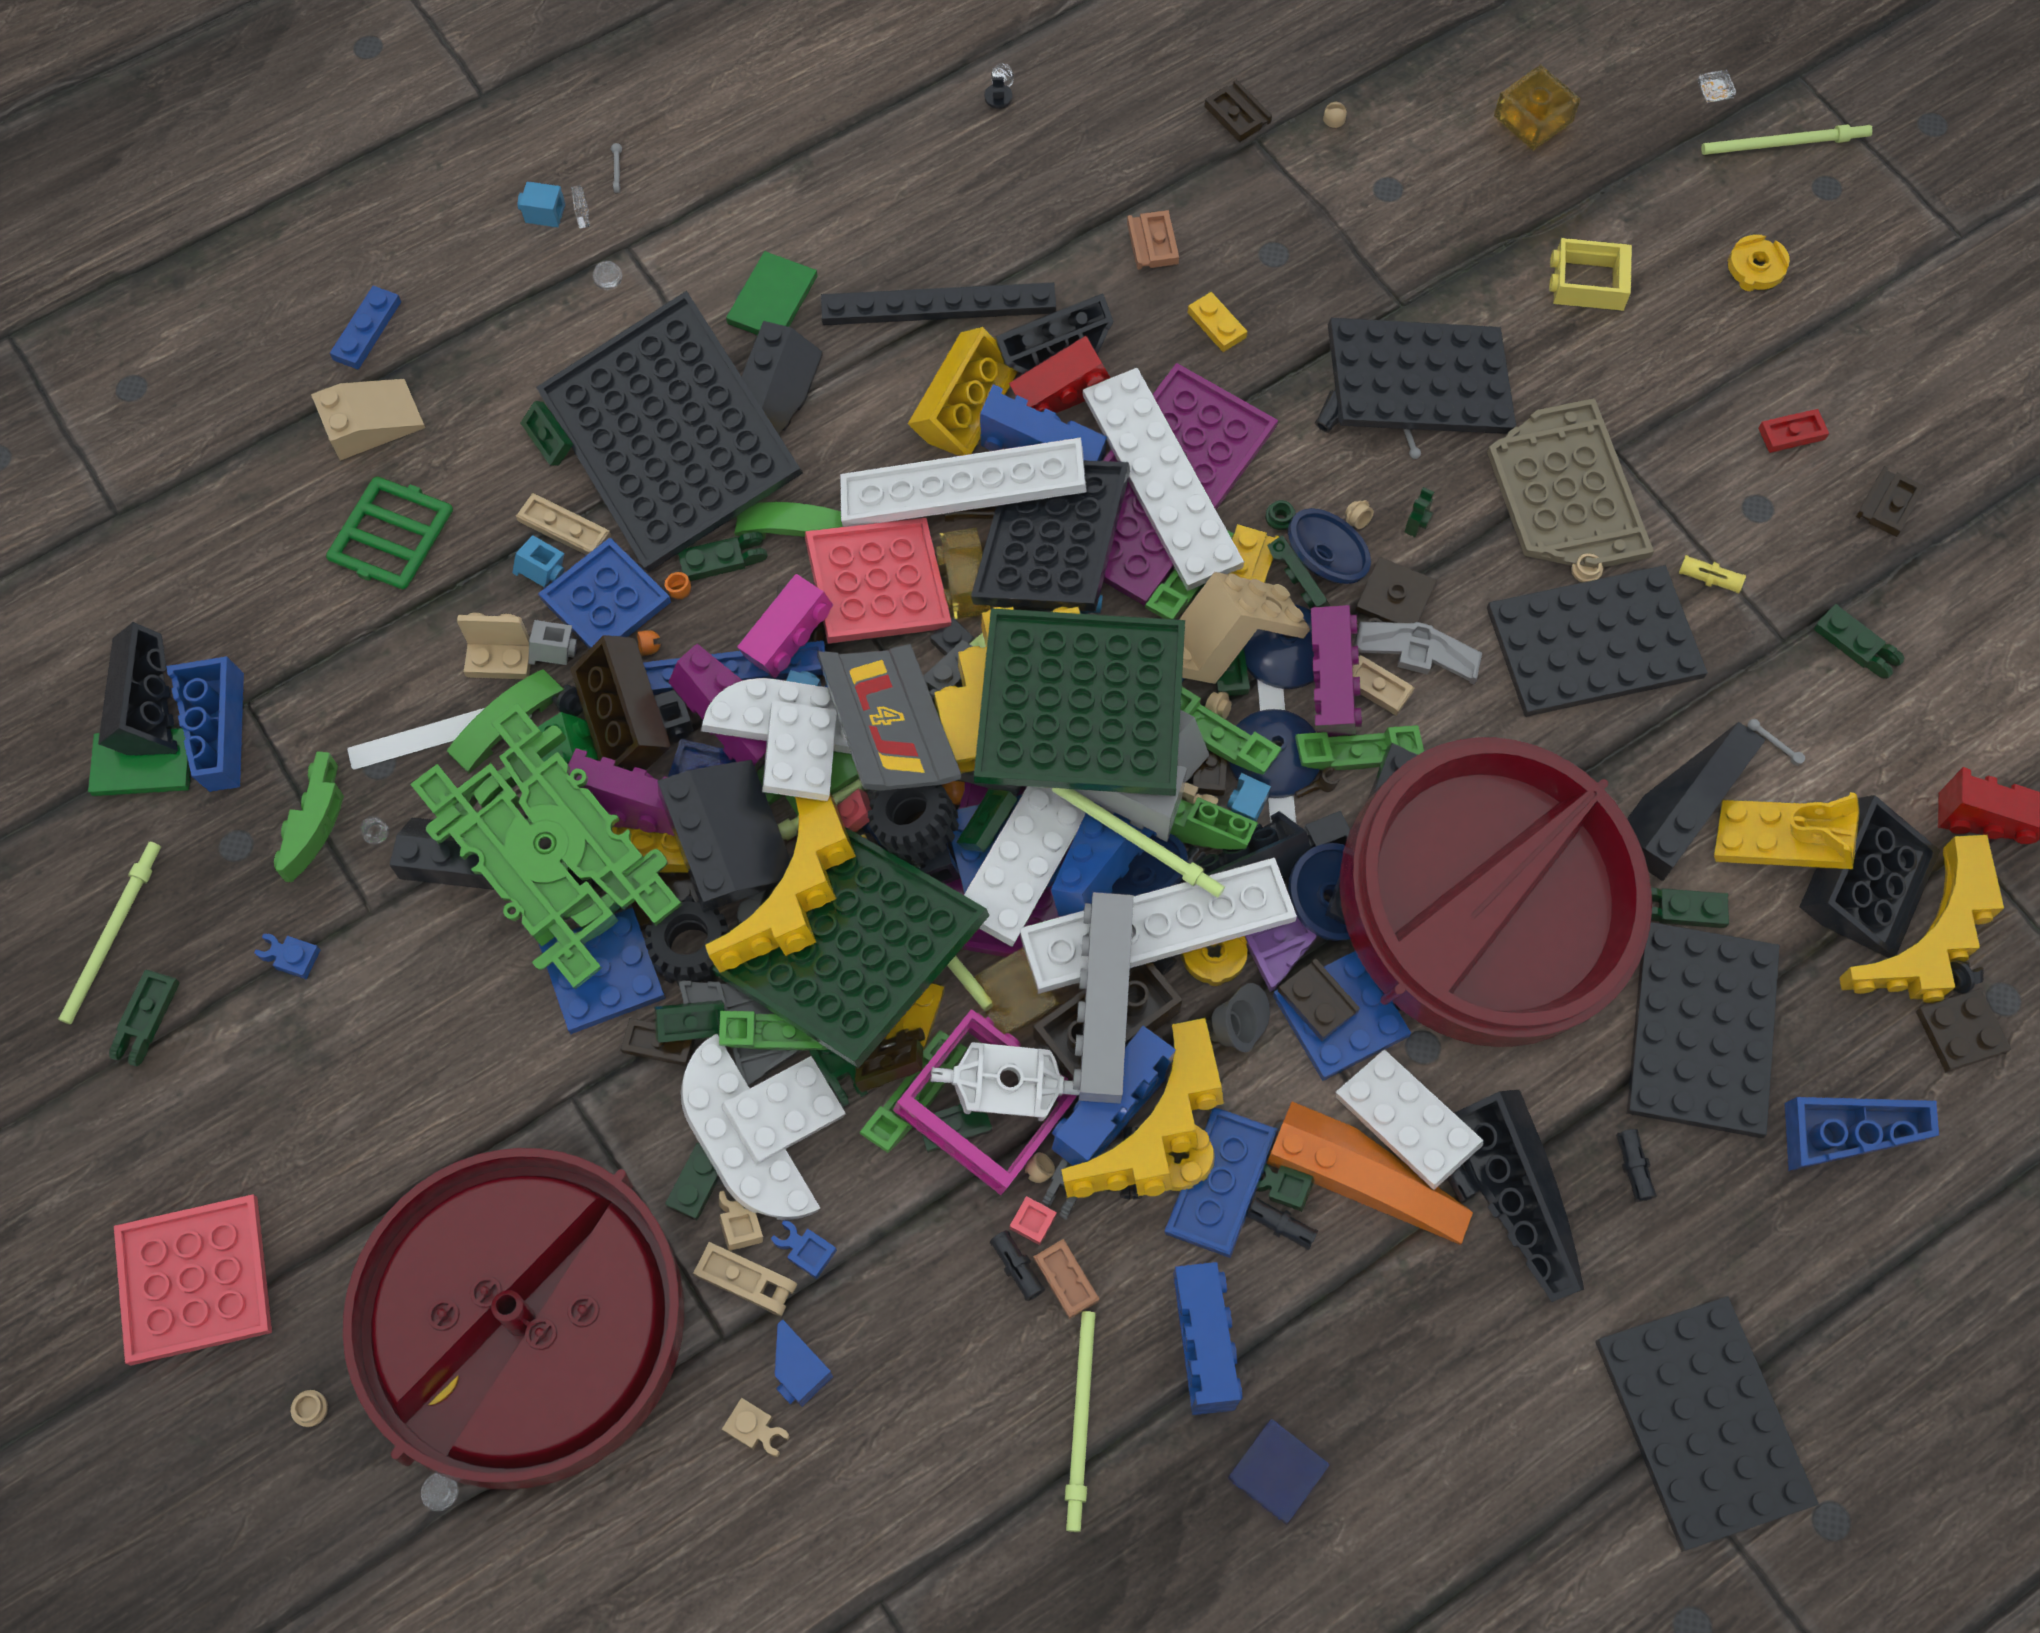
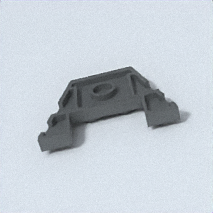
[679,980,802,1087]

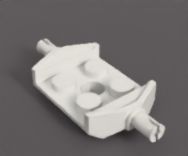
[930,1042,1079,1121]

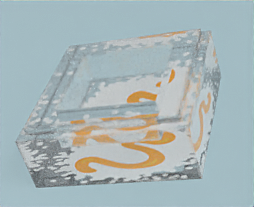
[1698,69,1736,103]
[571,186,590,228]

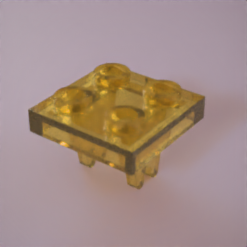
[974,947,1060,1034]

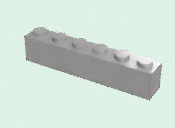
[1073,892,1134,1104]

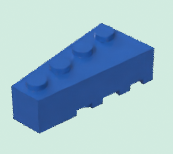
[980,384,1107,461]
[166,656,244,792]
[1051,802,1157,917]
[1052,1026,1176,1166]
[1785,1097,1939,1171]
[1173,1262,1242,1415]

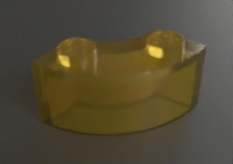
[936,528,991,619]

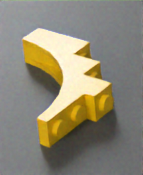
[934,607,1080,773]
[705,793,856,973]
[1839,835,2004,1003]
[1061,1018,1224,1198]

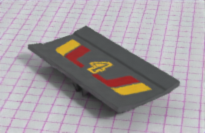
[817,644,961,791]

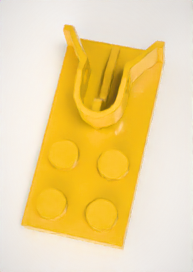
[1714,792,1860,869]

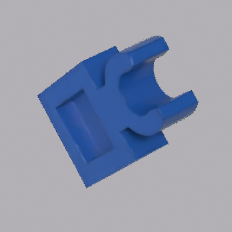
[254,934,321,980]
[771,1220,837,1279]

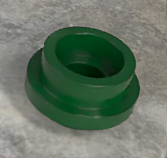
[1265,500,1296,530]

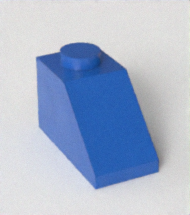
[775,1319,833,1407]

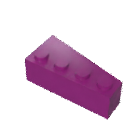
[1311,605,1362,737]
[669,644,767,772]
[568,748,674,836]

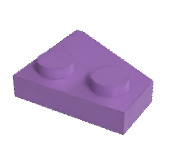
[1245,918,1317,992]

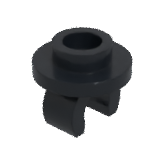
[984,77,1012,109]
[551,685,583,717]
[1950,960,1984,994]

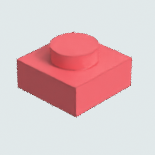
[837,788,872,833]
[1010,1196,1057,1245]

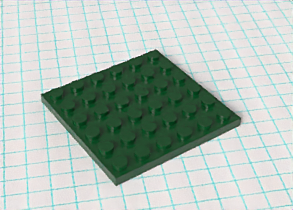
[974,608,1185,796]
[711,826,990,1068]

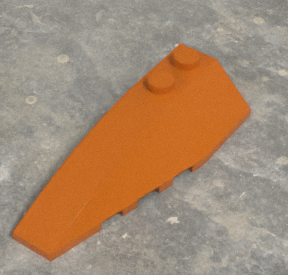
[1267,1101,1473,1245]

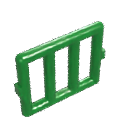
[326,476,453,589]

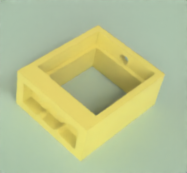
[1549,238,1632,311]

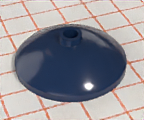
[1288,508,1371,584]
[1244,604,1314,689]
[1228,709,1320,798]
[1111,834,1188,896]
[1288,843,1350,941]

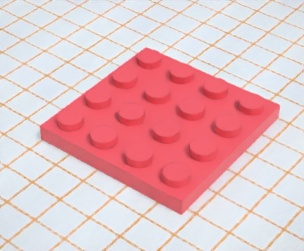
[805,518,952,644]
[114,1194,272,1366]

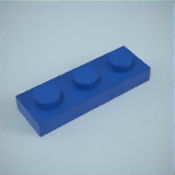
[329,286,401,370]

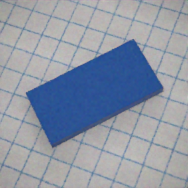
[1165,1107,1278,1258]

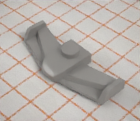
[1353,622,1482,685]

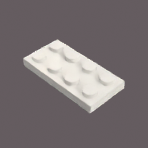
[1336,1049,1483,1190]

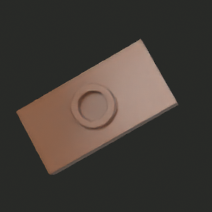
[1033,1239,1100,1319]

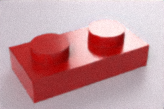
[1758,409,1829,453]

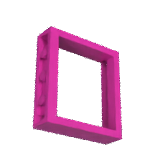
[893,1009,1077,1195]

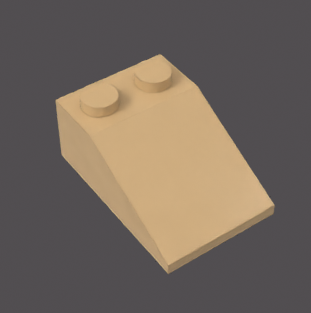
[311,379,425,461]

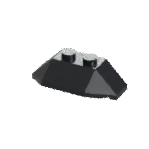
[995,293,1114,374]

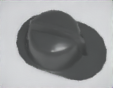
[1209,983,1270,1052]

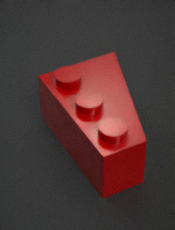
[1009,336,1111,413]
[1938,767,2040,844]

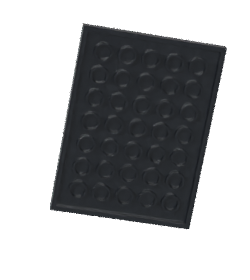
[536,290,803,573]

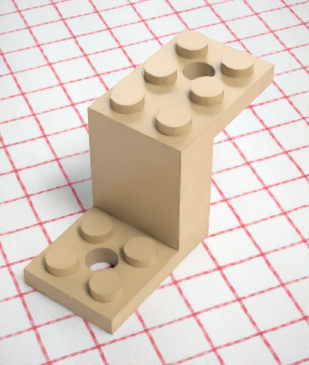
[1179,572,1310,684]

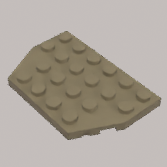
[1487,398,1654,568]

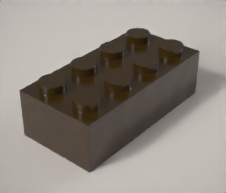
[570,635,671,771]
[1033,962,1183,1081]

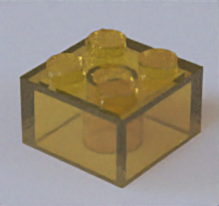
[1494,64,1581,151]

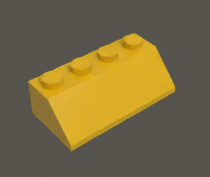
[908,327,1017,456]

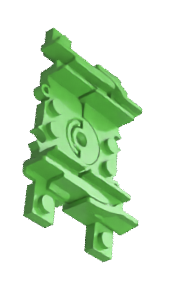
[410,703,682,989]

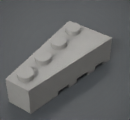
[1074,765,1187,842]

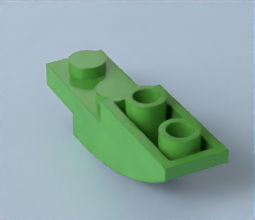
[274,752,344,882]
[1170,797,1258,850]

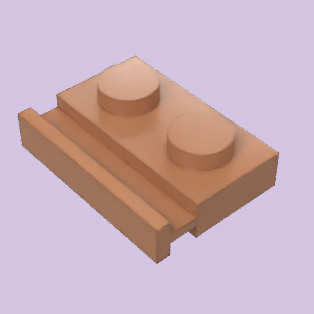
[1127,210,1179,270]

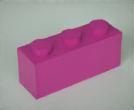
[737,574,833,678]

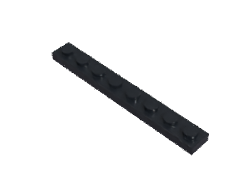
[821,282,1056,325]

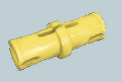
[1679,555,1746,594]

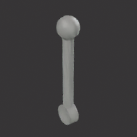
[611,143,622,193]
[1404,429,1421,459]
[1747,719,1805,766]

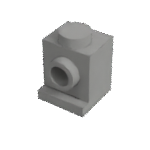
[529,620,577,665]

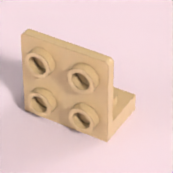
[457,613,531,679]

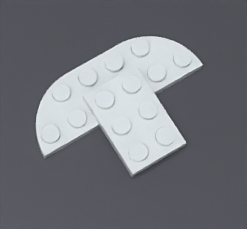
[701,678,851,801]
[681,1034,846,1220]

